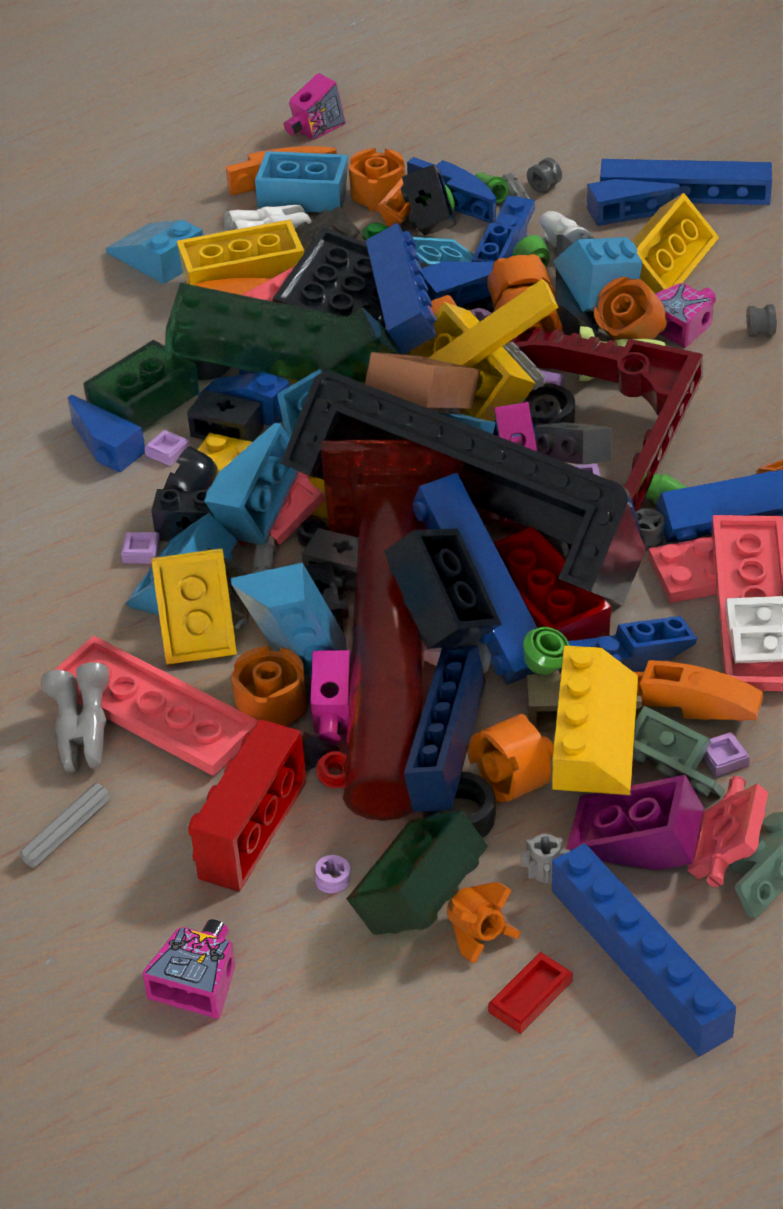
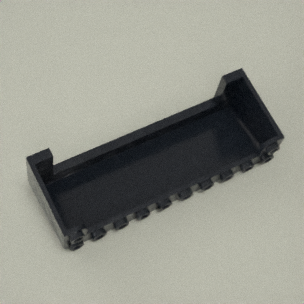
[280,371,645,604]

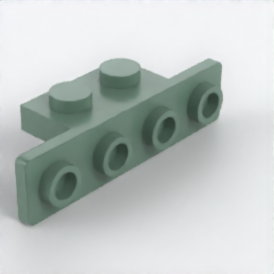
[633,706,725,797]
[730,812,783,918]

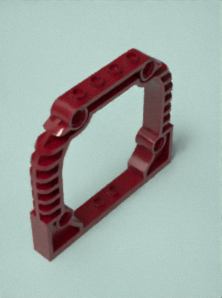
[460,328,703,551]

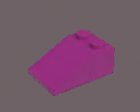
[566,775,704,870]

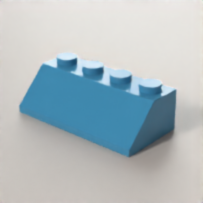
[231,562,347,679]

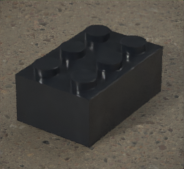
[383,528,502,649]

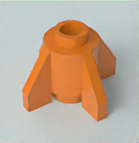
[447,882,521,963]

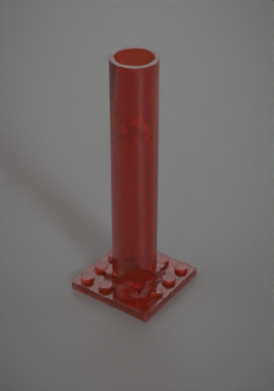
[321,440,464,821]

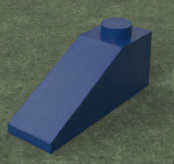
[587,179,680,226]
[422,261,494,307]
[198,371,290,426]
[67,394,145,472]

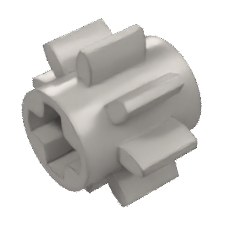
[521,833,570,883]

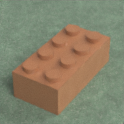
[365,352,480,414]

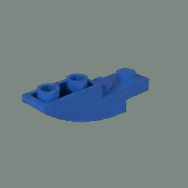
[407,157,496,223]
[472,196,535,262]
[558,616,697,673]

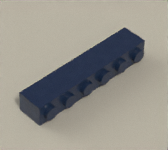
[404,645,486,813]

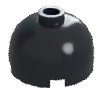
[164,446,219,491]

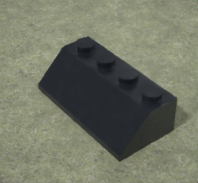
[555,235,598,337]

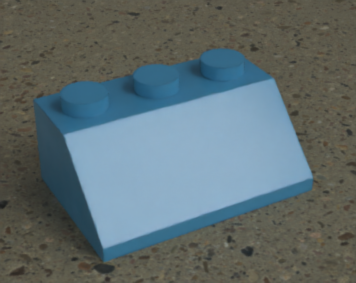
[255,151,348,215]
[552,237,642,312]
[126,513,238,615]

